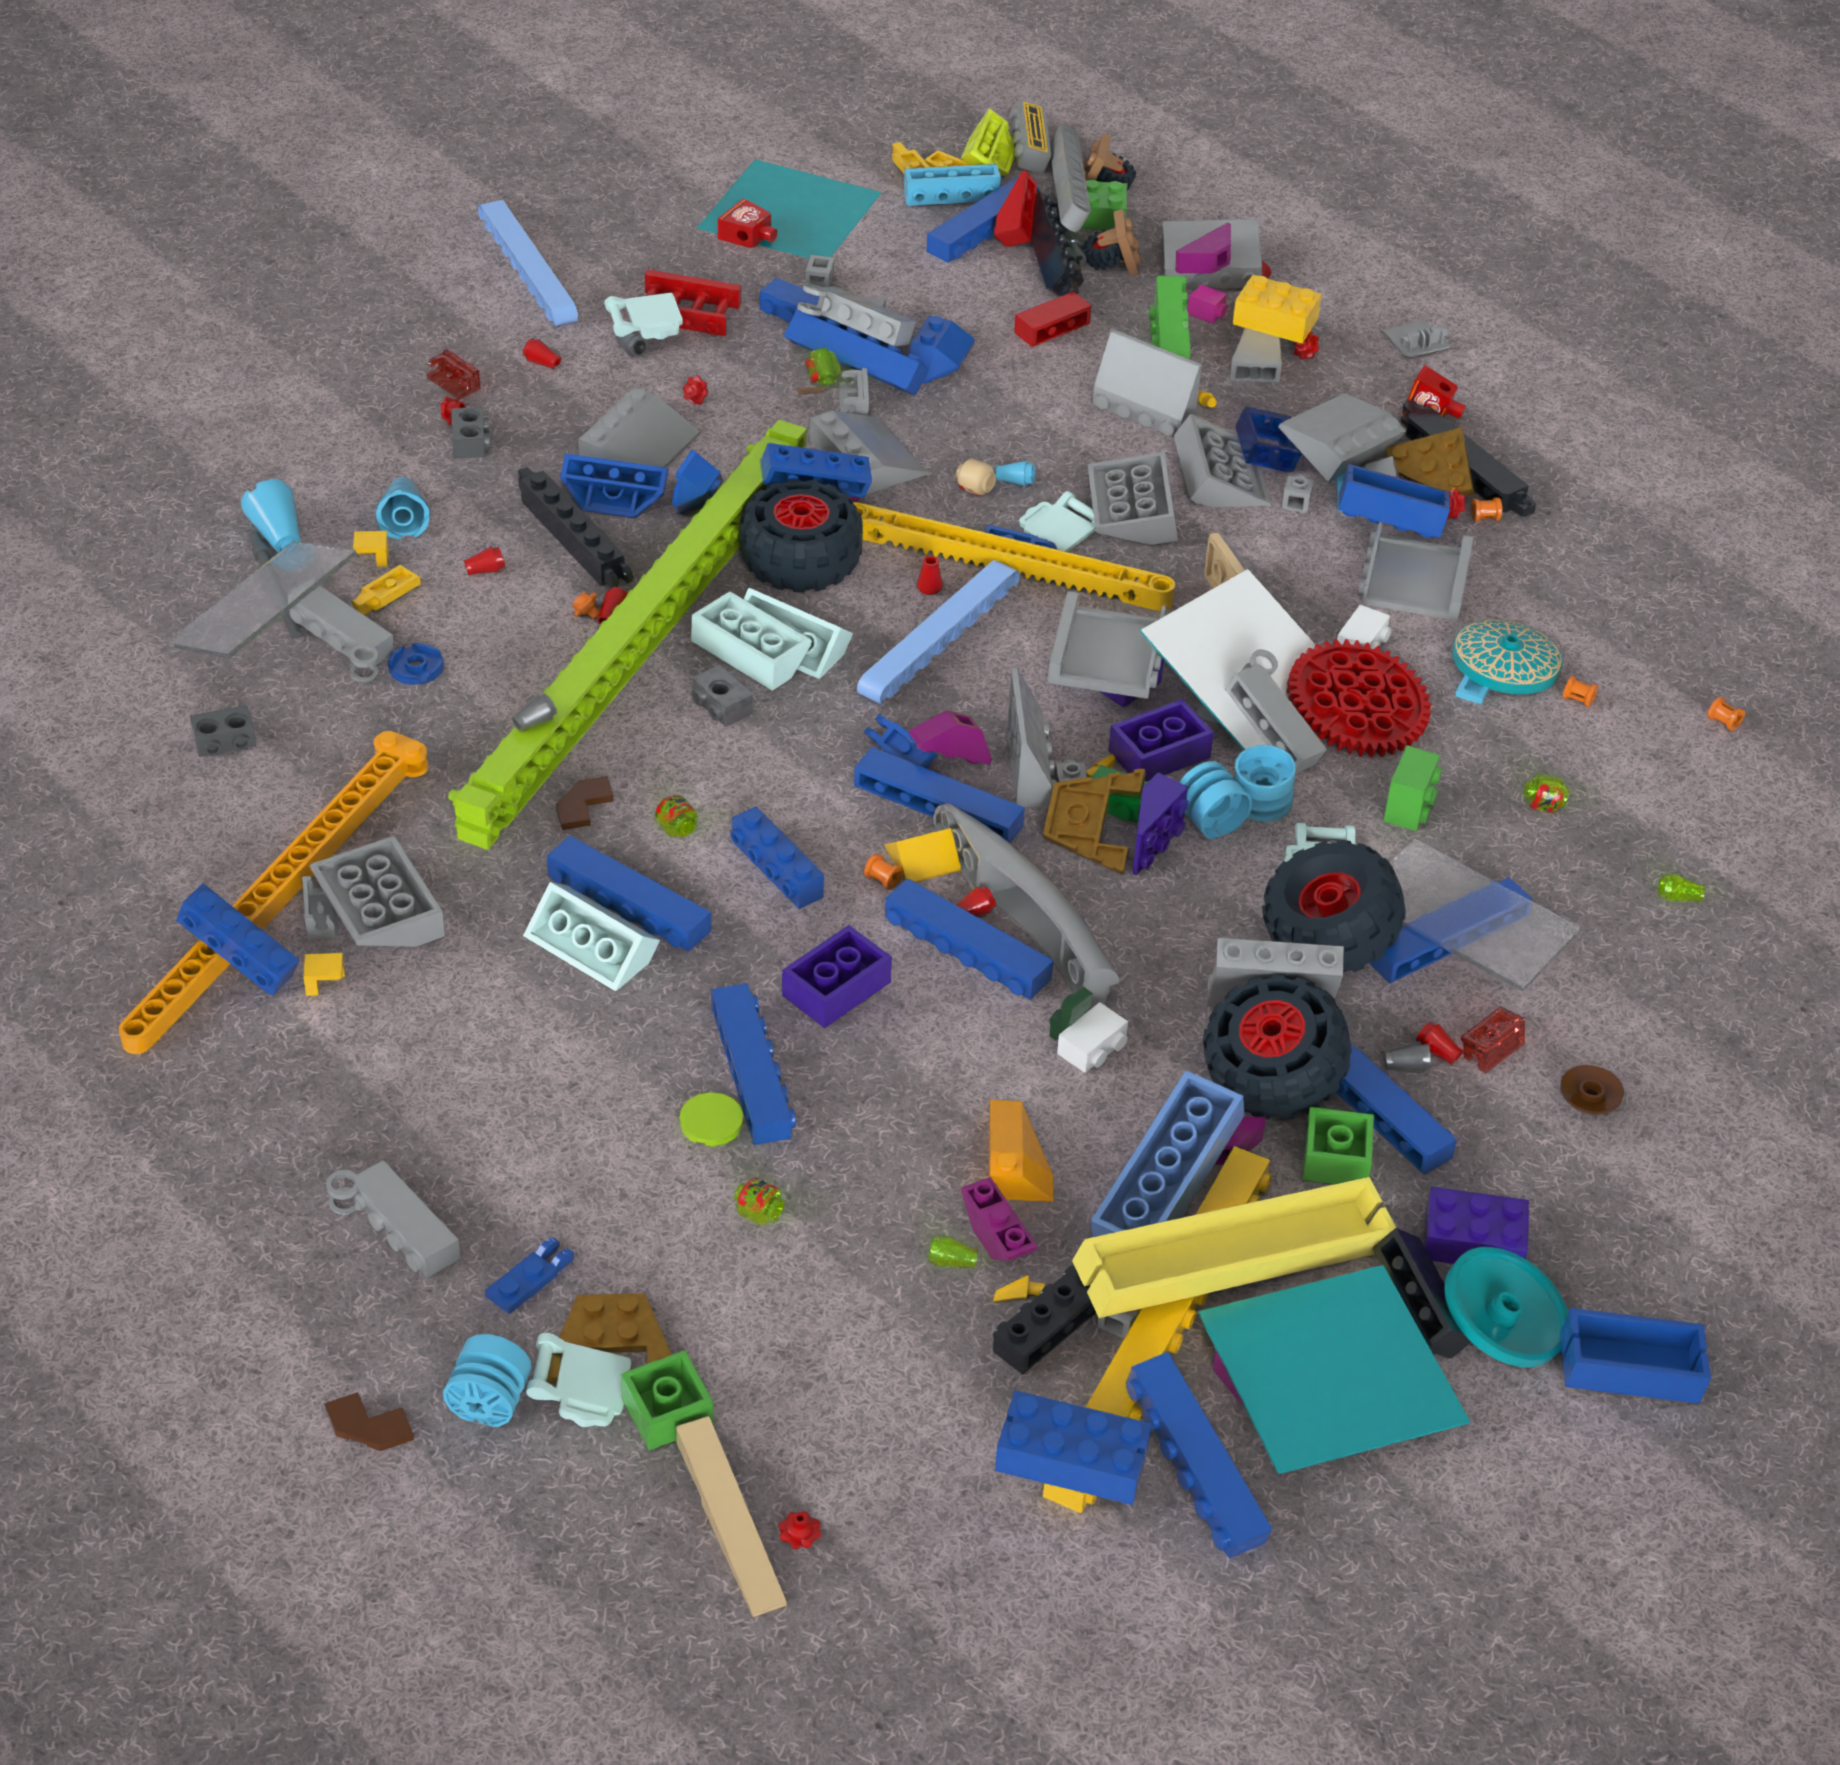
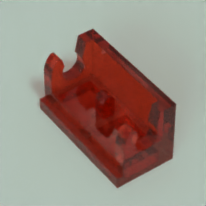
[426,349,481,400]
[1461,1006,1525,1074]

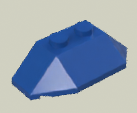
[907,315,975,383]
[672,450,723,514]
[560,453,669,518]

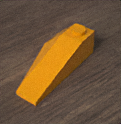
[989,1100,1054,1202]

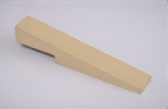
[676,1416,787,1617]

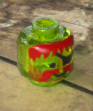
[805,348,841,387]
[1523,773,1569,813]
[654,795,698,838]
[734,1177,785,1225]

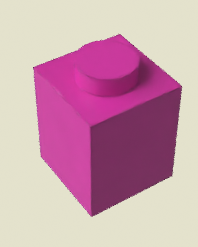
[1188,284,1228,324]

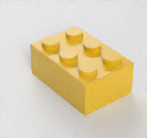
[1233,275,1322,344]

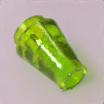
[1658,873,1705,902]
[927,1234,978,1269]

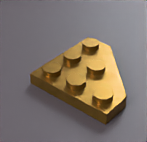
[1386,427,1474,497]

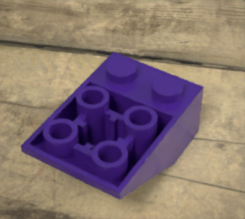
[1132,772,1189,875]

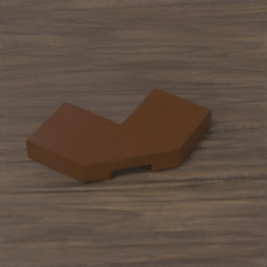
[556,776,614,830]
[324,1392,414,1451]

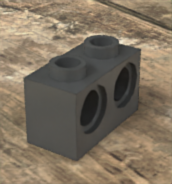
[451,407,490,458]
[190,705,256,757]

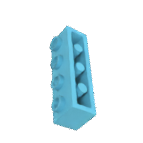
[904,164,1001,206]

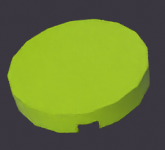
[679,1092,743,1147]

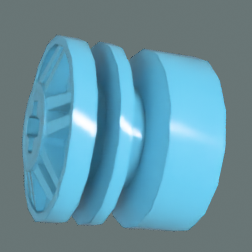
[1234,745,1296,822]
[1179,761,1252,839]
[443,1334,532,1427]

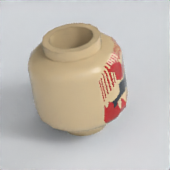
[956,458,996,496]

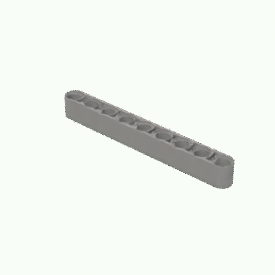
[1050,124,1091,232]

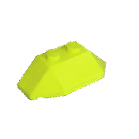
[961,108,1015,177]

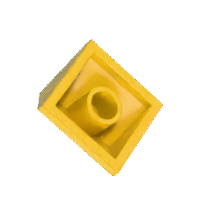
[884,828,961,883]

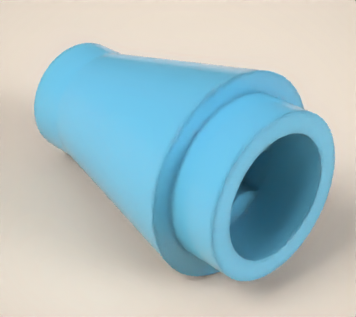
[996,461,1035,486]

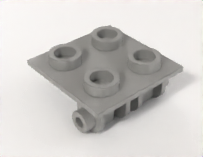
[1383,320,1450,358]

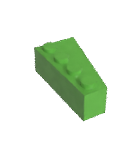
[1149,276,1190,360]

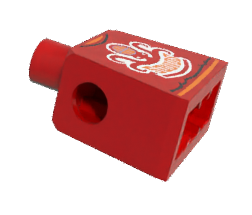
[718,198,778,248]
[1402,365,1466,419]

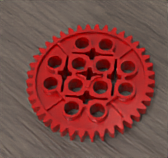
[1286,639,1432,758]

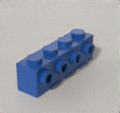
[760,443,872,498]
[730,806,824,909]
[176,883,300,995]

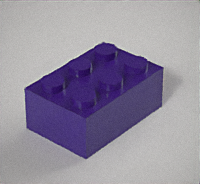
[1108,699,1214,782]
[782,925,892,1028]
[1424,1186,1529,1264]

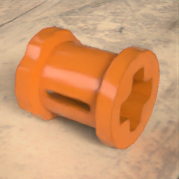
[1470,498,1502,522]
[1563,675,1598,708]
[1707,696,1745,731]
[864,853,903,890]

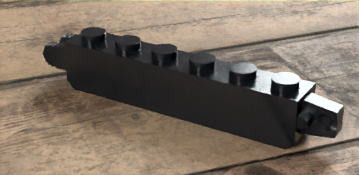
[1031,189,1084,296]
[1401,400,1536,517]
[518,467,634,588]

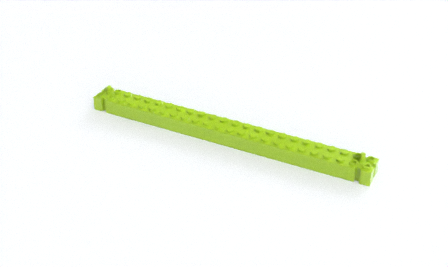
[448,420,807,850]

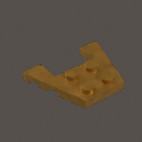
[1043,769,1146,874]
[546,1293,672,1384]

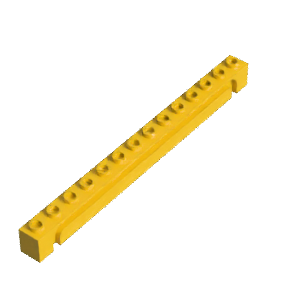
[1043,1146,1272,1513]

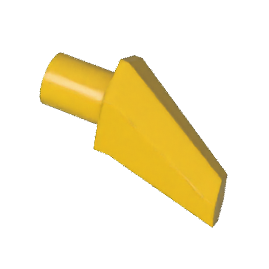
[1197,390,1217,408]
[1086,754,1116,778]
[993,1275,1045,1302]

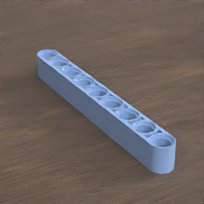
[478,200,578,327]
[857,560,1020,705]

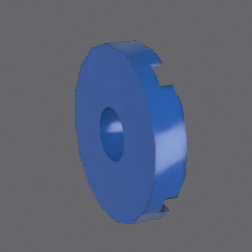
[388,643,444,685]

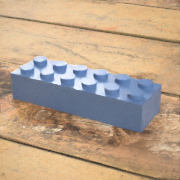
[1091,1071,1244,1237]

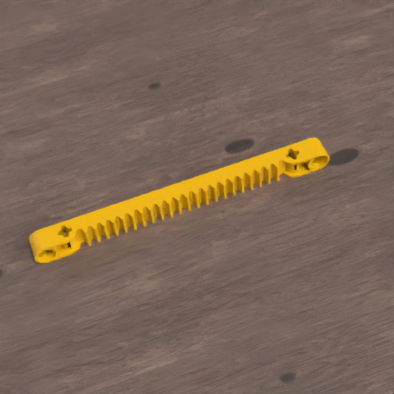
[853,502,1175,611]

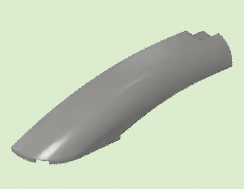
[933,803,1119,1010]

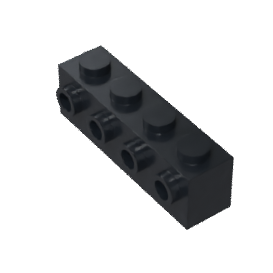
[1373,1228,1471,1359]
[993,1265,1096,1375]

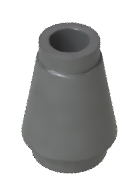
[616,332,648,357]
[512,694,557,732]
[1385,1042,1431,1072]

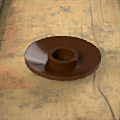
[1560,1065,1624,1114]

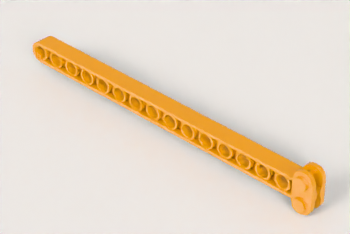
[119,731,429,1054]

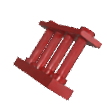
[644,269,741,336]

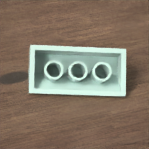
[744,588,853,679]
[691,592,812,691]
[523,882,660,991]

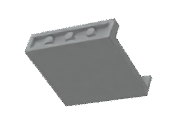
[1162,219,1262,289]
[1358,521,1474,621]
[1048,591,1166,699]
[1207,938,1344,1007]

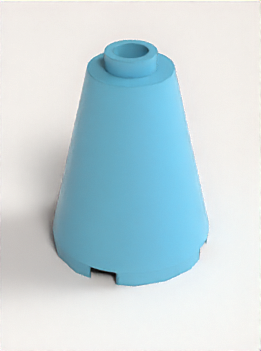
[376,477,430,539]
[241,479,301,554]

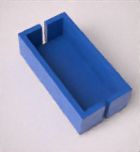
[1338,464,1450,538]
[1560,1308,1711,1404]
[995,1390,1152,1505]

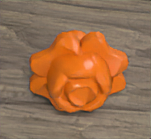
[572,591,600,619]

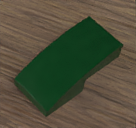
[1049,986,1093,1041]

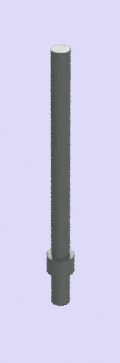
[249,532,302,639]

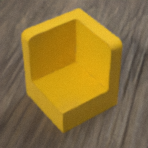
[353,531,389,567]
[303,953,345,996]

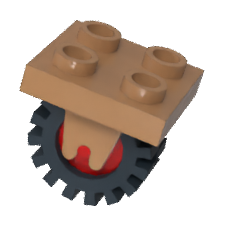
[1083,133,1136,191]
[1082,209,1142,275]

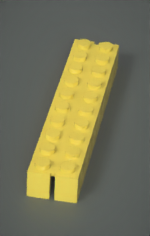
[1072,1177,1396,1318]

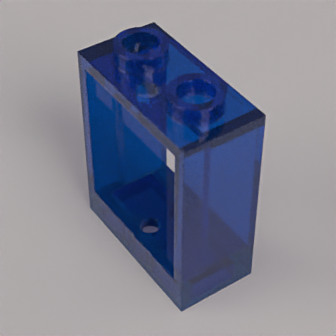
[1235,406,1302,472]

